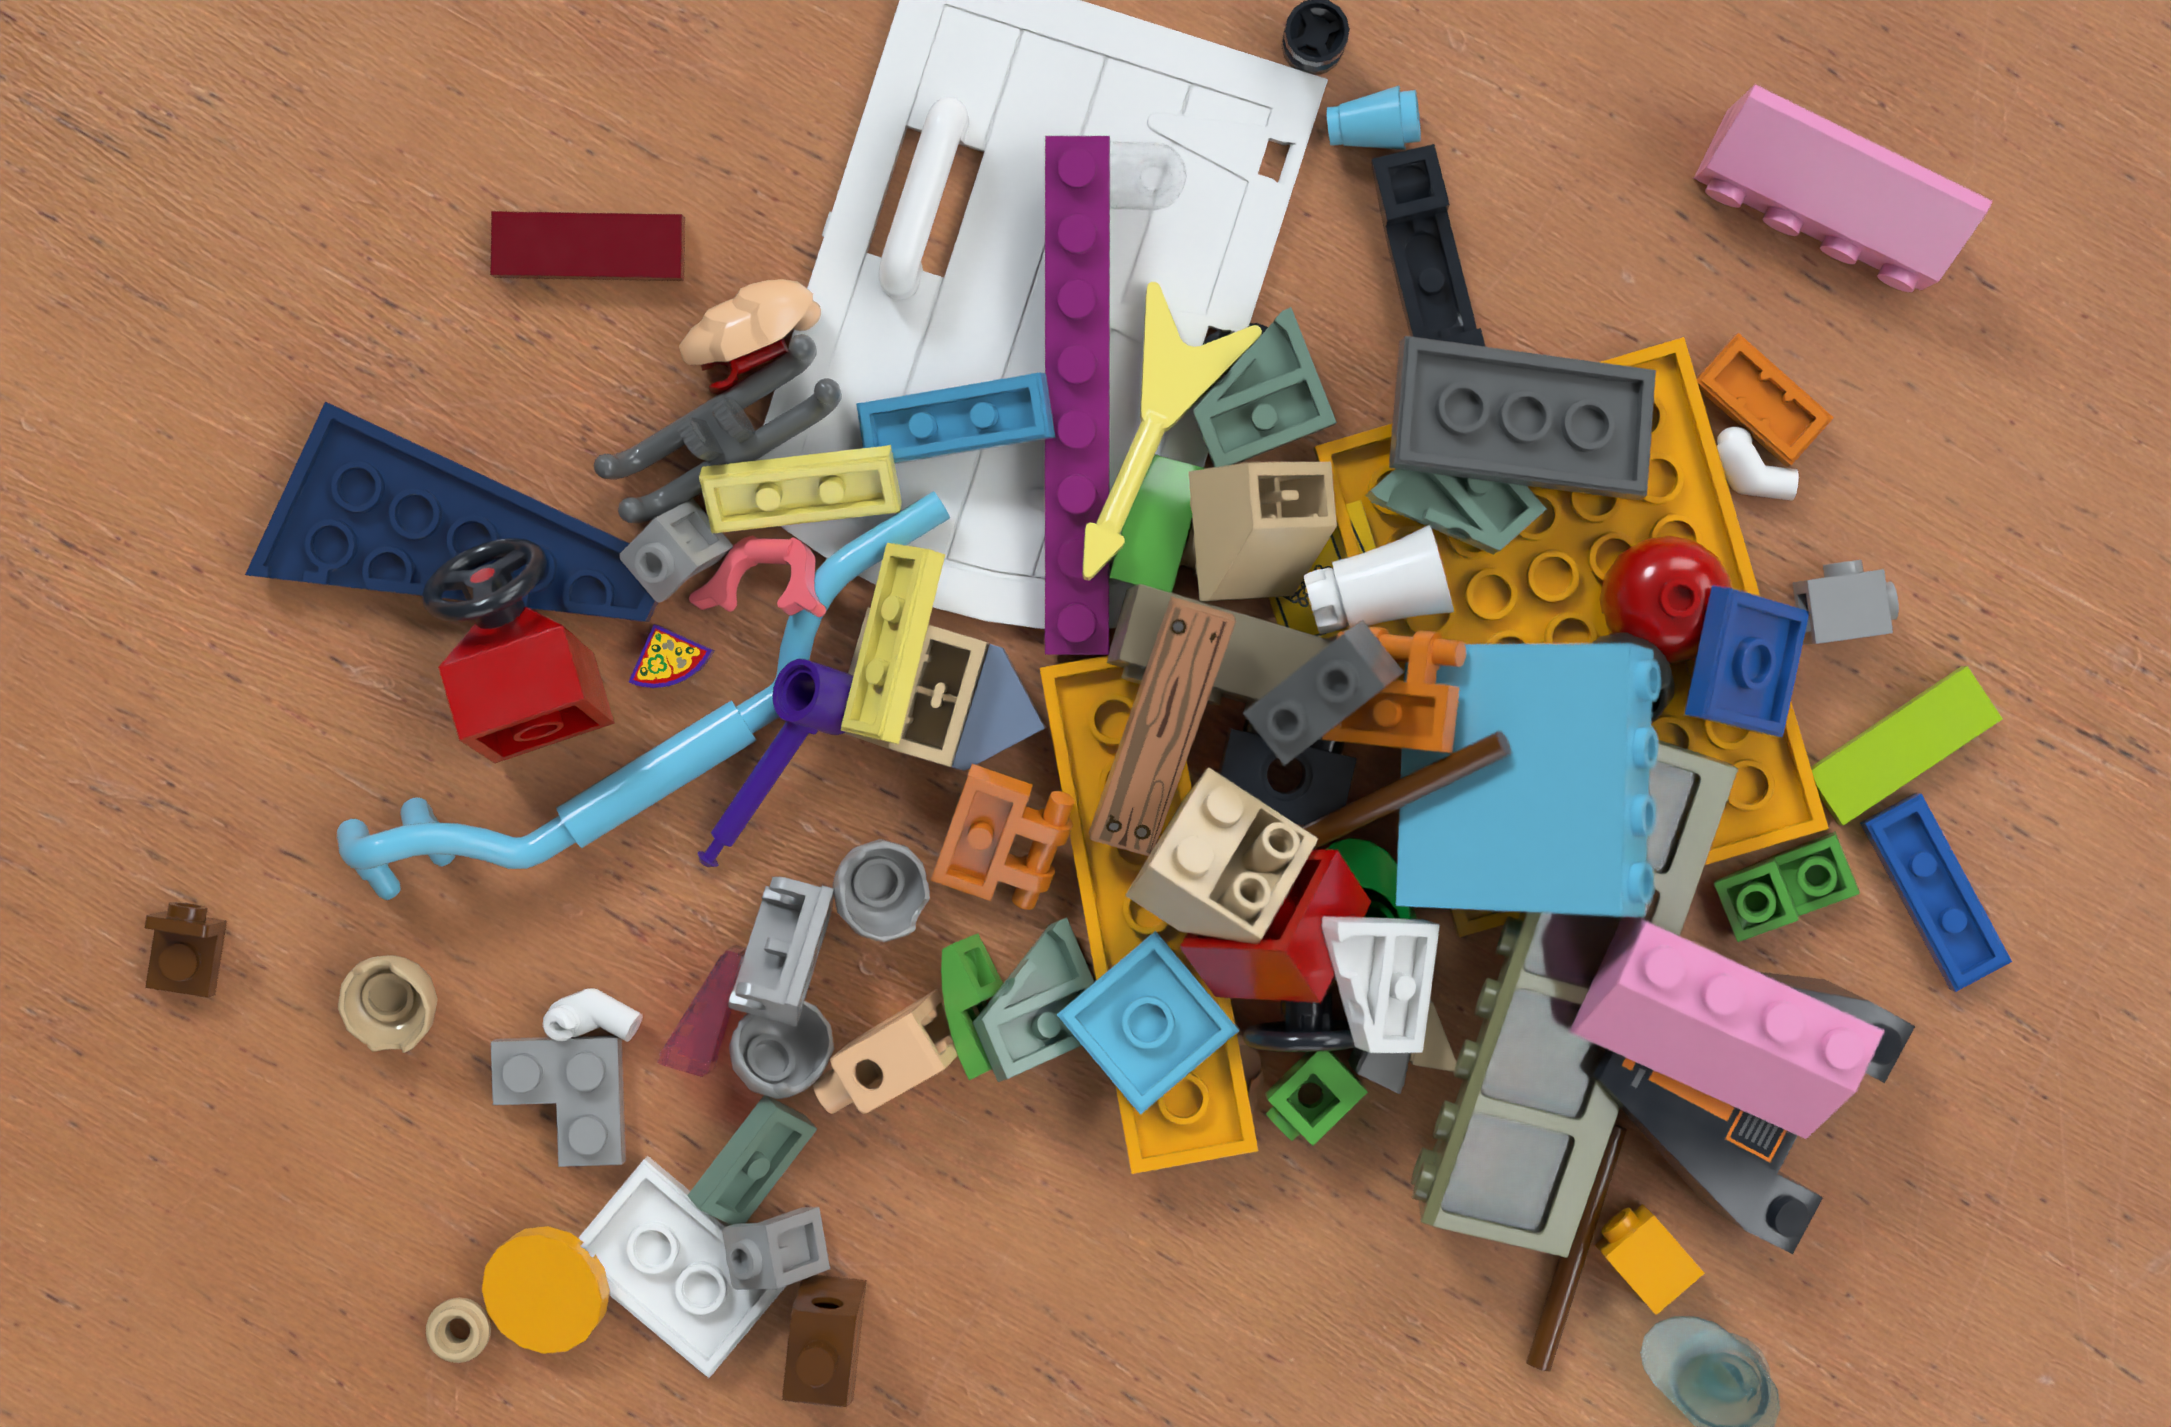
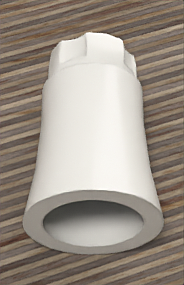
[1304,525,1454,634]

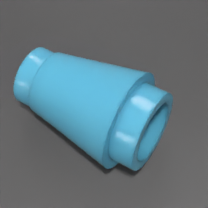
[1327,85,1421,150]

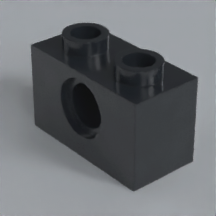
[1218,719,1357,826]

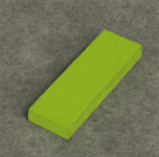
[1811,666,2003,826]

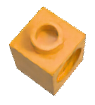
[1595,1204,1705,1315]

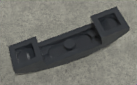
[1371,144,1486,347]

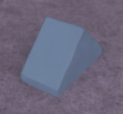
[952,644,1046,771]

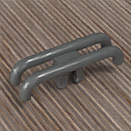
[593,334,842,523]

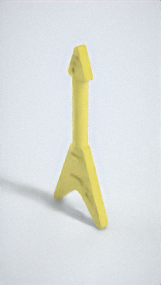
[1082,282,1262,581]

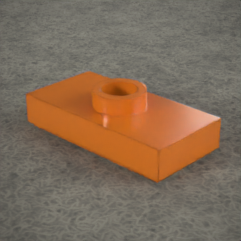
[1696,333,1834,467]

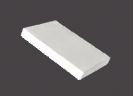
[579,1156,786,1378]

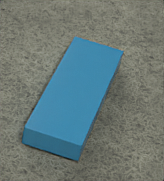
[856,372,1055,464]

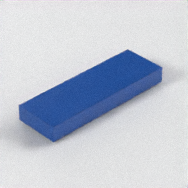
[1860,793,2012,992]

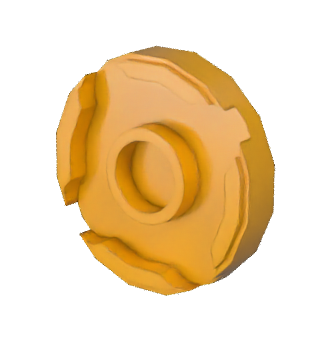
[482,1226,610,1354]

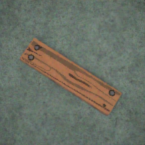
[1089,596,1236,856]

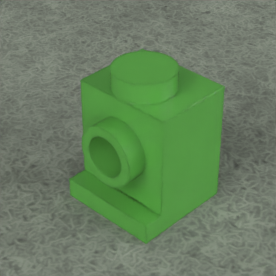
[1265,1051,1368,1146]

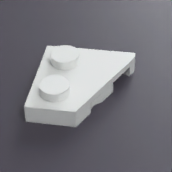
[1322,917,1440,1053]

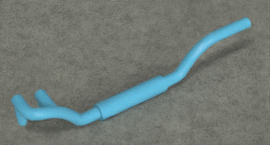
[337,491,950,900]

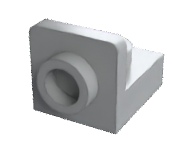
[620,498,733,602]
[722,1207,830,1290]

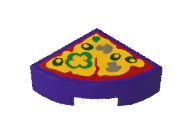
[629,624,715,688]

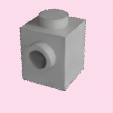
[1792,560,1899,645]

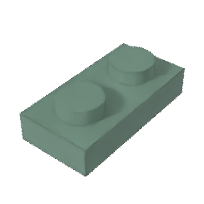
[687,1095,818,1225]

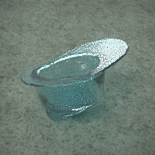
[1640,1316,1780,1427]

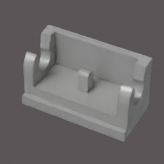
[728,877,834,1027]

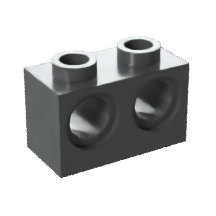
[1244,620,1403,765]

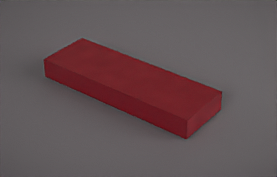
[490,211,685,281]

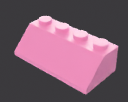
[1693,85,1992,292]
[1570,916,1884,1139]

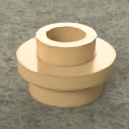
[426,1298,491,1363]

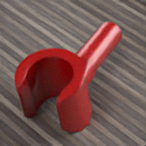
[701,338,788,395]

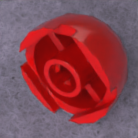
[1599,535,1732,664]

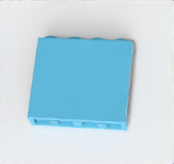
[1396,644,1661,917]

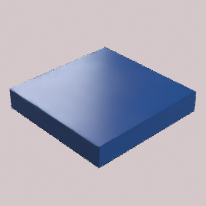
[1685,586,1809,737]

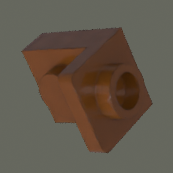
[144,902,227,998]

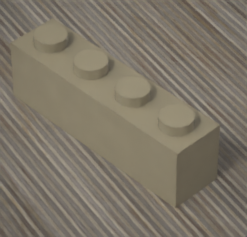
[1107,584,1333,713]

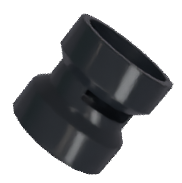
[1281,0,1350,75]

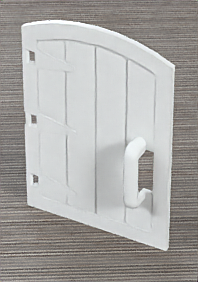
[755,0,1328,629]

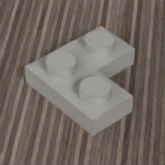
[491,1035,626,1167]

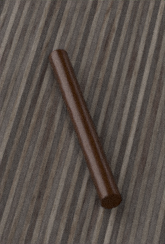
[1301,731,1511,850]
[1526,1124,1627,1372]

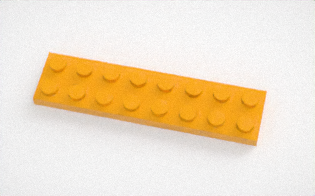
[1039,655,1258,1174]

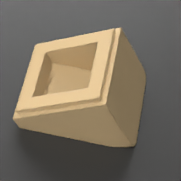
[1409,1001,1456,1072]

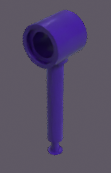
[697,659,854,868]

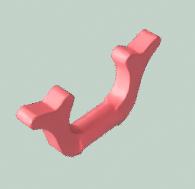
[689,535,826,617]

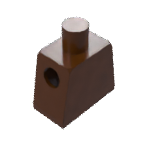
[782,1275,867,1407]

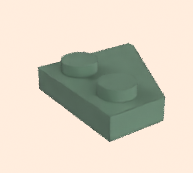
[1193,307,1337,468]
[1366,469,1547,555]
[973,918,1094,1082]

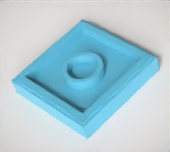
[1057,931,1239,1114]

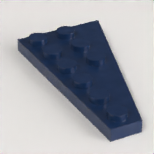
[245,402,658,622]

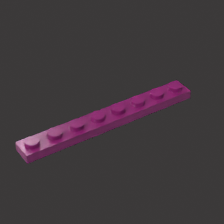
[1045,136,1110,655]

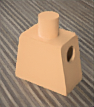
[813,989,958,1114]

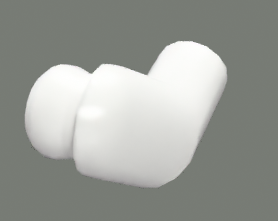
[1716,427,1799,501]
[543,988,643,1042]

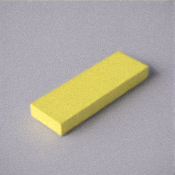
[699,445,902,534]
[841,543,945,744]

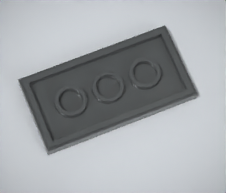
[1389,336,1656,501]

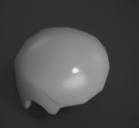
[832,839,930,942]
[729,1001,834,1099]

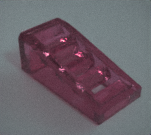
[657,945,747,1077]

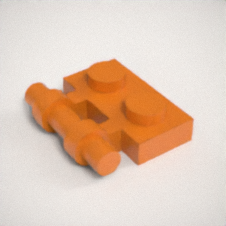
[1322,626,1466,753]
[931,764,1075,910]

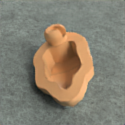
[679,279,821,365]

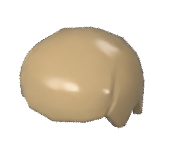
[338,955,438,1053]

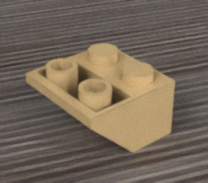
[1189,462,1337,602]
[844,607,990,767]
[1125,767,1318,944]

